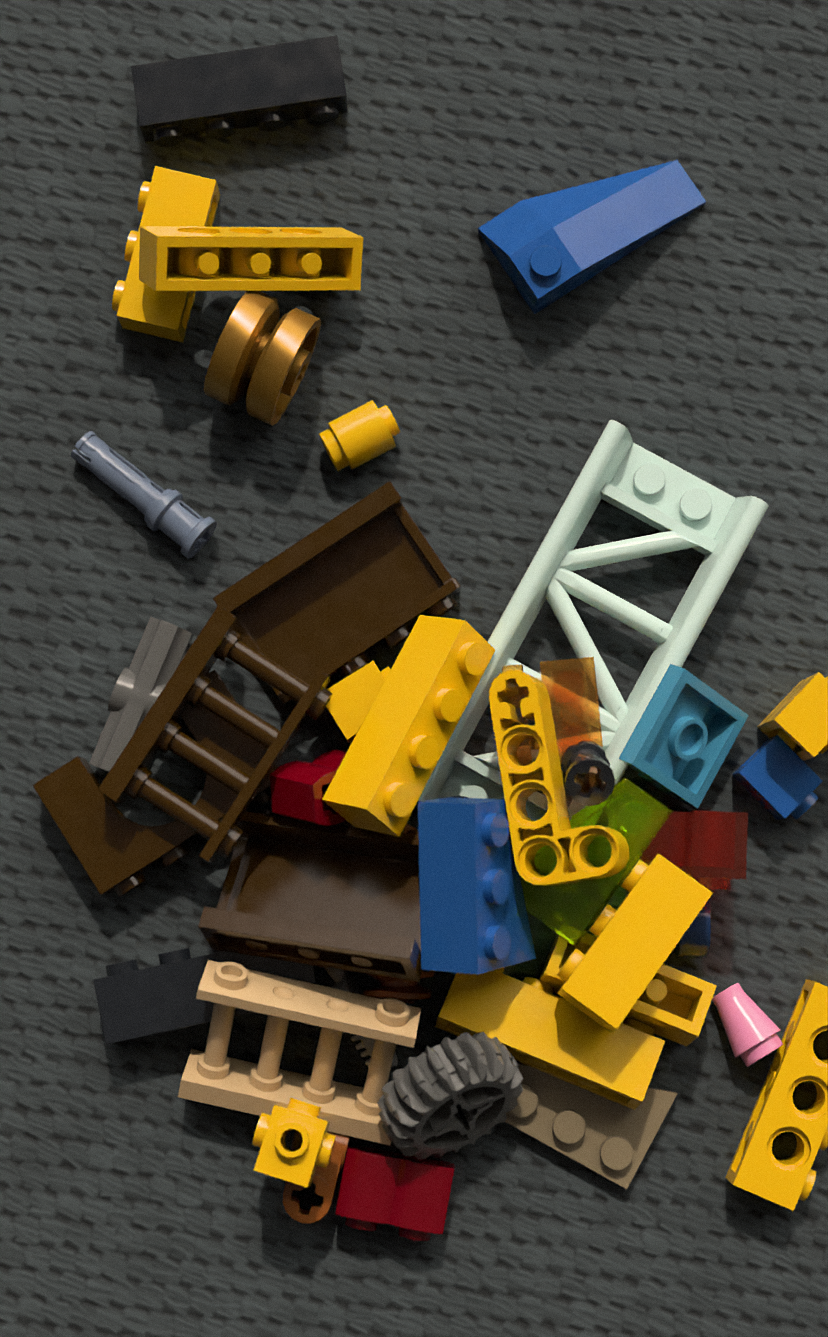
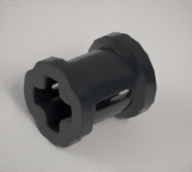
[560,741,615,806]

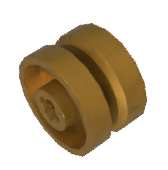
[204,291,321,426]

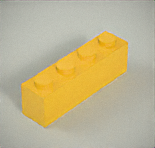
[322,615,495,837]
[435,967,665,1110]

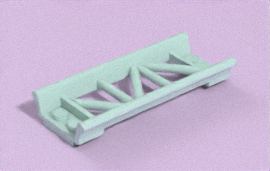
[418,420,769,874]

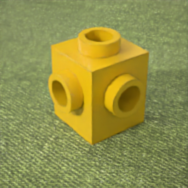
[252,1098,336,1187]

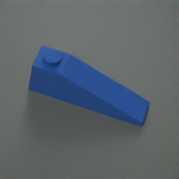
[478,160,706,314]

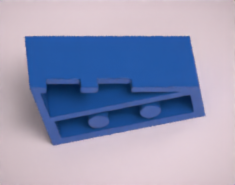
[418,797,536,974]

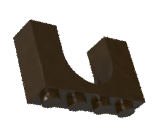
[33,669,278,897]

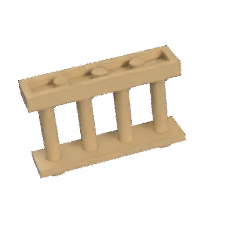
[178,960,421,1145]

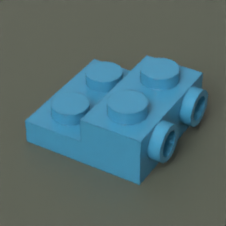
[618,664,749,808]

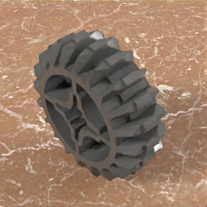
[377,1032,523,1160]

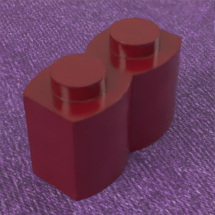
[270,750,347,826]
[335,1144,454,1241]

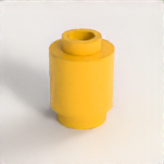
[319,400,400,471]

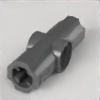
[89,616,194,772]

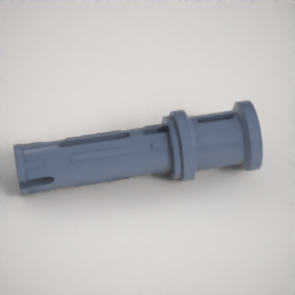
[71,431,217,559]

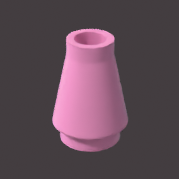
[712,983,784,1067]

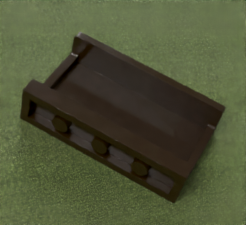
[213,481,461,708]
[198,809,422,982]

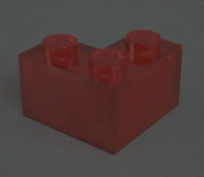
[625,810,748,890]

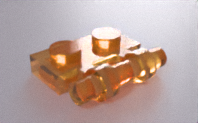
[502,657,603,766]

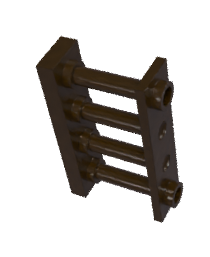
[98,605,333,862]

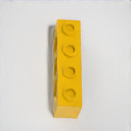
[139,226,363,291]
[725,979,828,1211]

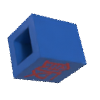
[732,735,823,820]

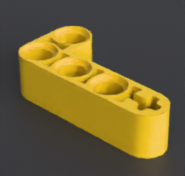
[489,670,629,886]

